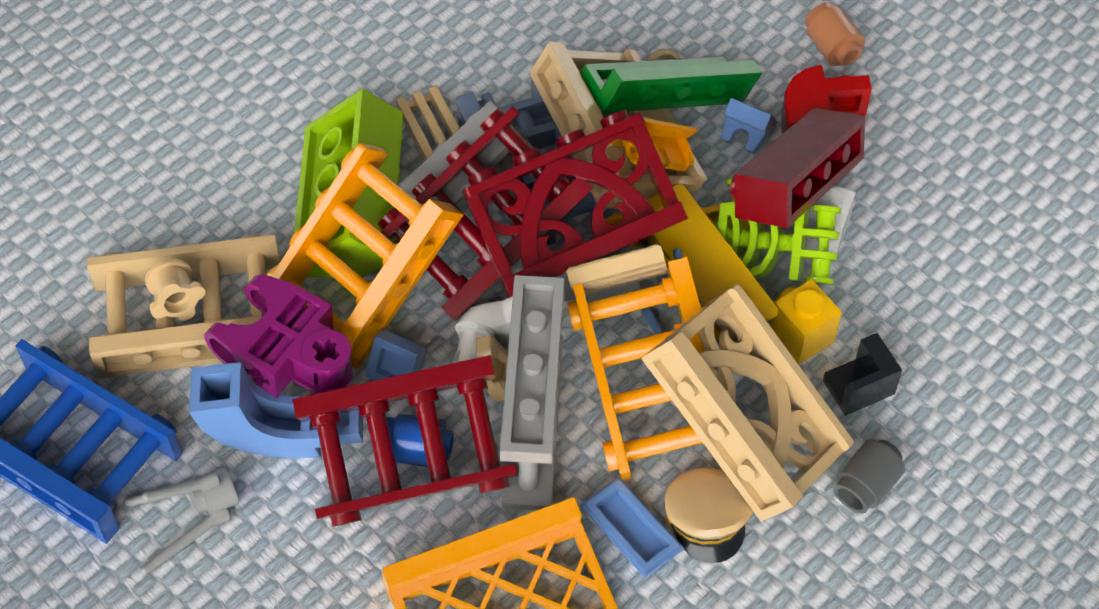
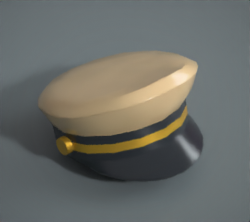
[665,467,753,563]

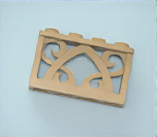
[529,42,706,208]
[641,284,854,522]

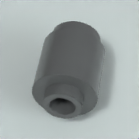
[834,440,905,514]

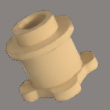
[145,259,206,321]

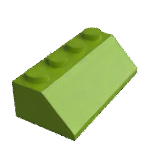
[294,88,403,278]

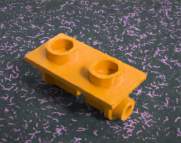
[609,116,698,172]

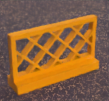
[382,497,618,609]

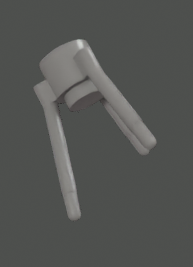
[124,467,238,575]

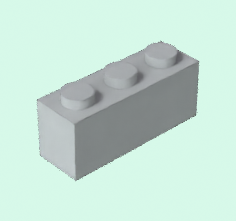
[399,100,535,238]

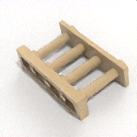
[86,234,281,379]

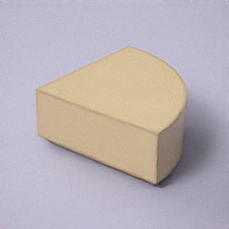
[476,335,508,402]

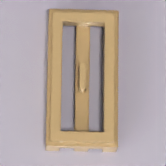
[396,85,460,161]
[566,244,668,296]

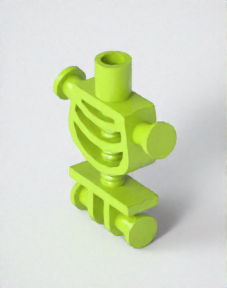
[712,178,842,285]

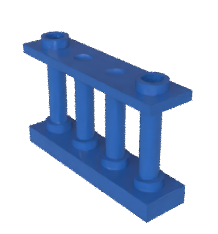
[0,339,182,544]

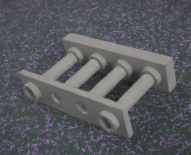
[500,275,564,510]

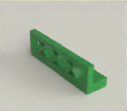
[580,57,763,113]

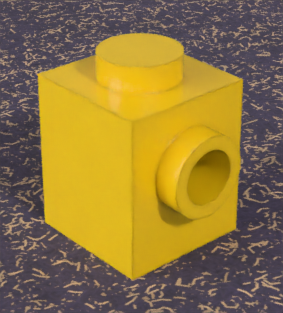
[770,279,842,365]

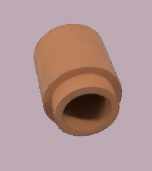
[805,2,865,66]

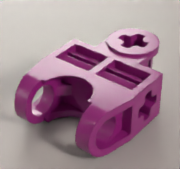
[204,274,353,398]

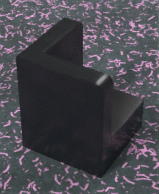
[823,333,902,416]

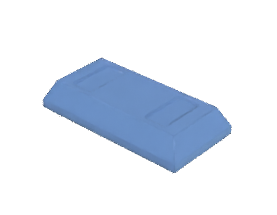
[581,477,684,578]

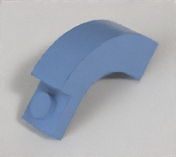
[189,362,363,458]

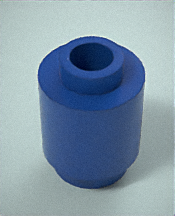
[387,413,454,467]

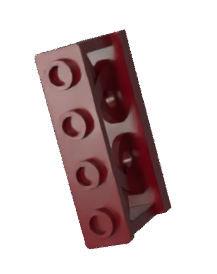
[462,110,688,298]

